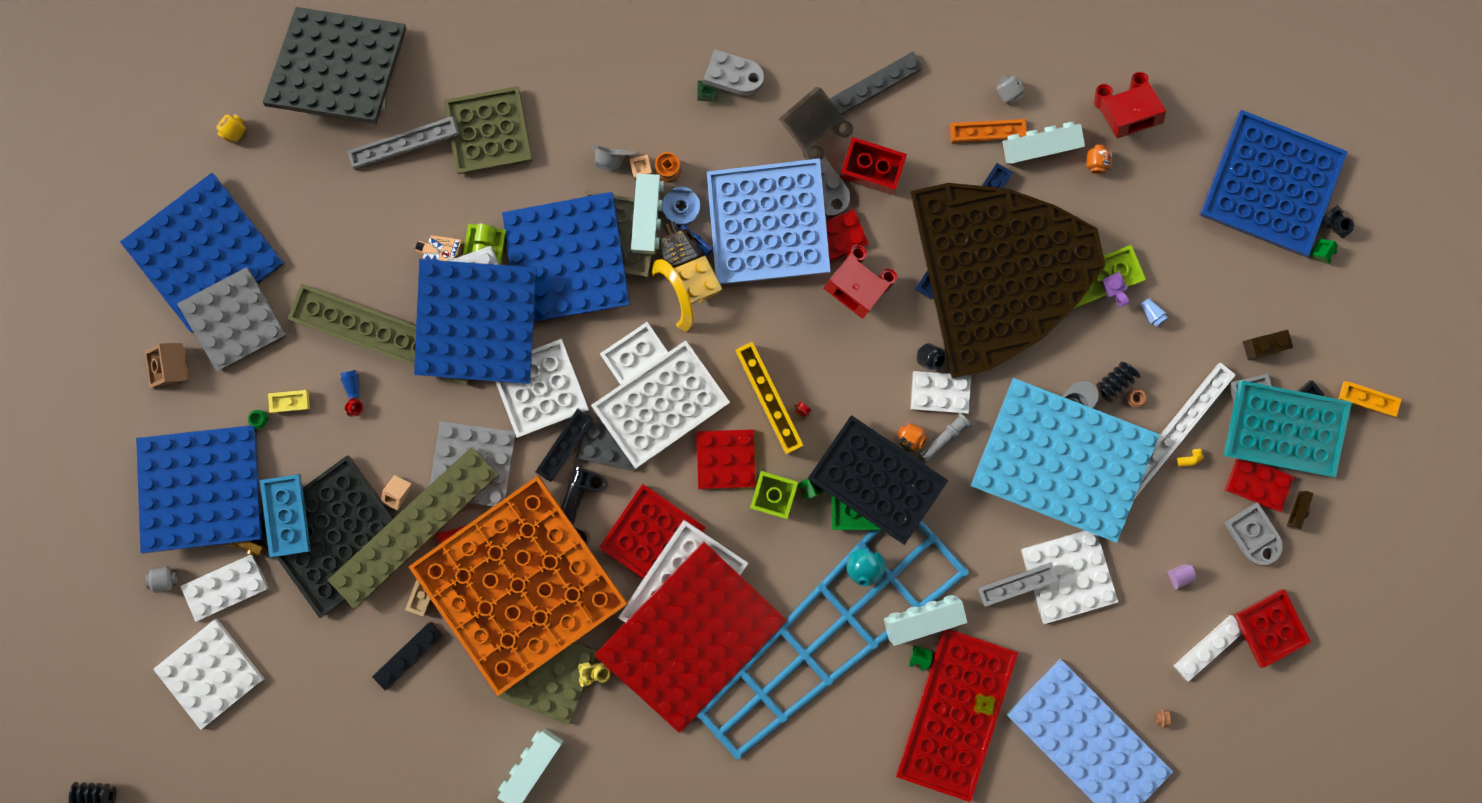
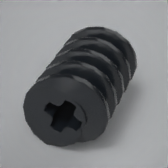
[1096,362,1141,403]
[68,782,117,803]

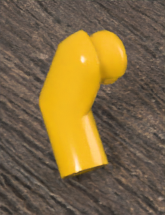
[1177,449,1204,467]

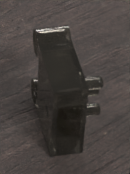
[779,87,853,161]

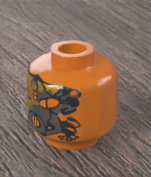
[897,423,927,451]

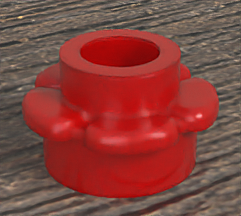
[344,398,363,417]
[794,401,812,418]

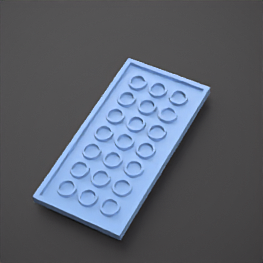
[1006,659,1173,803]

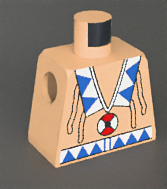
[415,235,465,261]

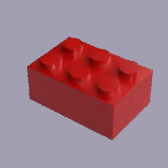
[840,137,907,195]

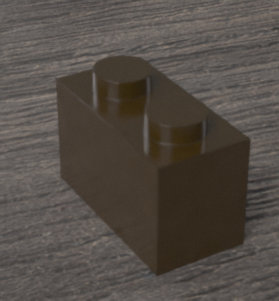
[1243,330,1293,360]

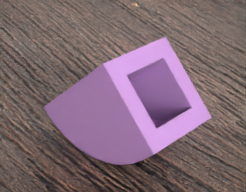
[1167,564,1196,590]

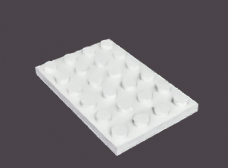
[591,341,730,469]
[618,520,748,622]

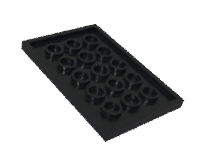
[807,415,949,545]

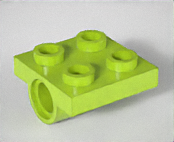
[463,224,506,265]

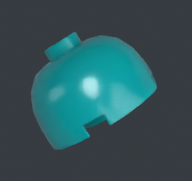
[846,549,886,586]

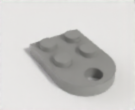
[703,49,764,96]
[820,156,850,217]
[1223,502,1282,565]

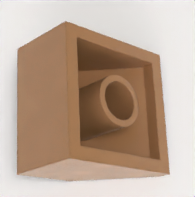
[144,343,189,388]

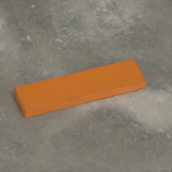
[950,119,1027,143]

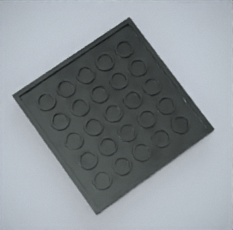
[263,7,407,124]
[261,455,394,618]

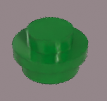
[248,410,268,429]

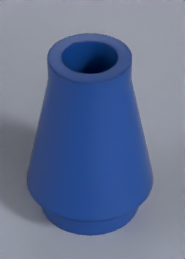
[340,370,360,399]

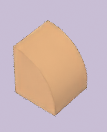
[381,475,411,510]

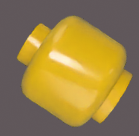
[216,114,246,143]

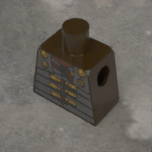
[659,221,704,268]

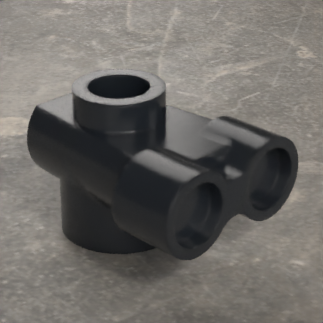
[1322,205,1354,239]

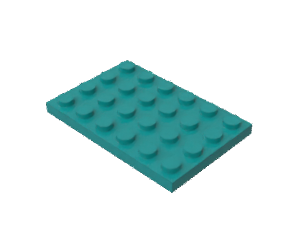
[1223,380,1352,477]

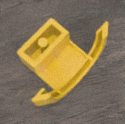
[650,256,722,332]

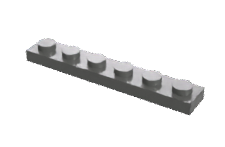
[815,52,923,124]

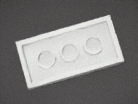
[180,555,269,622]

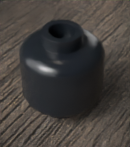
[917,343,946,371]

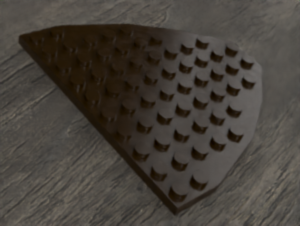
[910,183,1106,379]

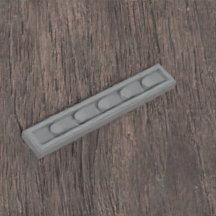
[347,116,460,170]

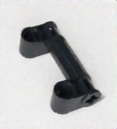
[561,466,608,545]

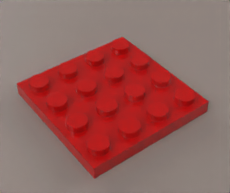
[599,484,706,579]

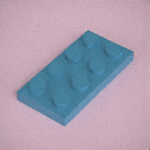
[260,474,311,557]

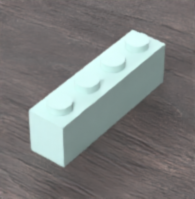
[1002,121,1085,163]
[631,173,664,254]
[883,595,967,646]
[497,728,563,803]

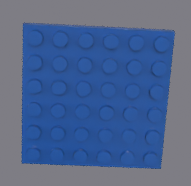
[1199,110,1348,257]
[120,173,285,333]
[502,192,630,322]
[414,259,537,384]
[136,425,262,554]

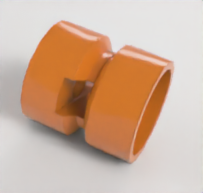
[655,152,681,183]

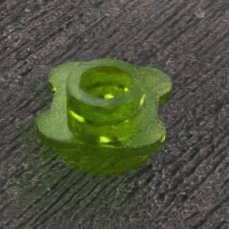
[974,694,995,715]

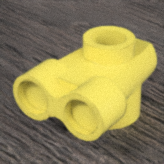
[578,662,611,687]

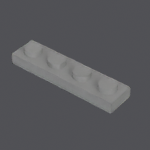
[978,562,1059,607]

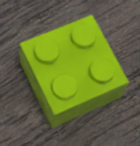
[750,471,798,519]

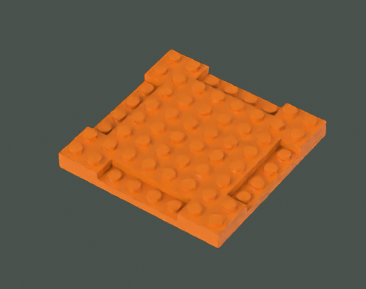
[408,476,628,696]

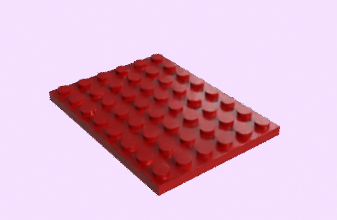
[595,540,787,733]

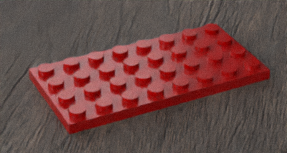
[895,629,1018,803]

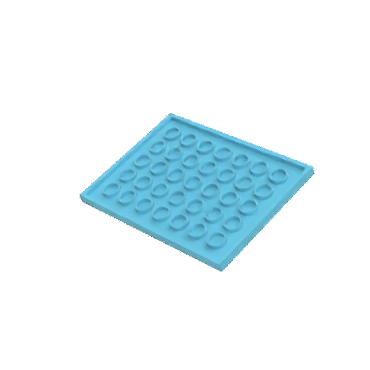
[970,378,1160,543]

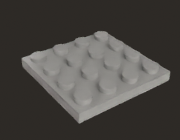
[177,267,287,371]
[430,421,516,506]

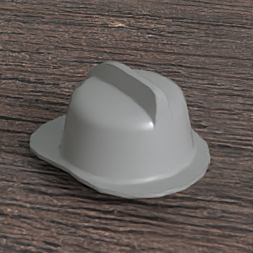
[591,145,637,170]
[1062,381,1098,408]

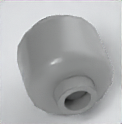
[996,74,1024,104]
[145,566,177,593]

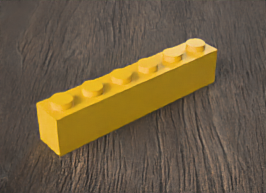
[735,341,804,455]

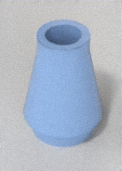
[1141,298,1168,327]

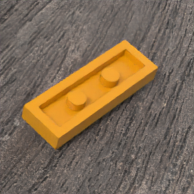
[1338,381,1402,417]

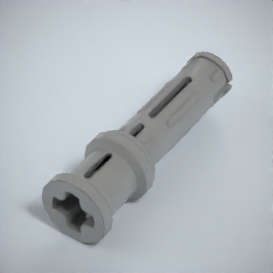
[919,413,972,462]

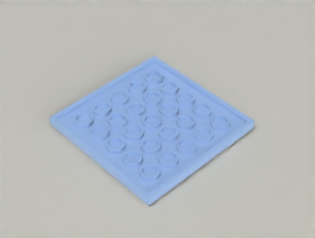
[707,158,831,285]

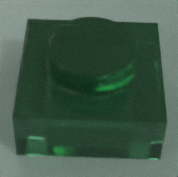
[697,80,716,102]

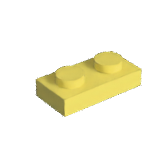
[268,390,310,413]

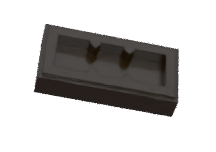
[1287,491,1314,530]

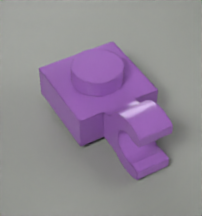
[1100,272,1130,308]

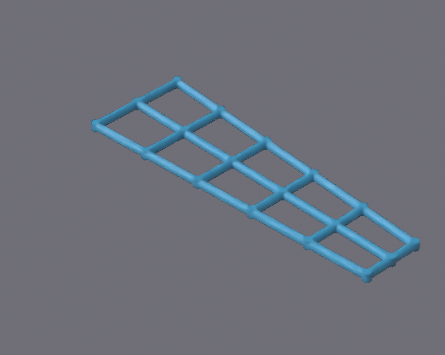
[697,521,969,759]

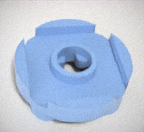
[662,187,700,226]

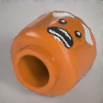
[1086,145,1112,174]

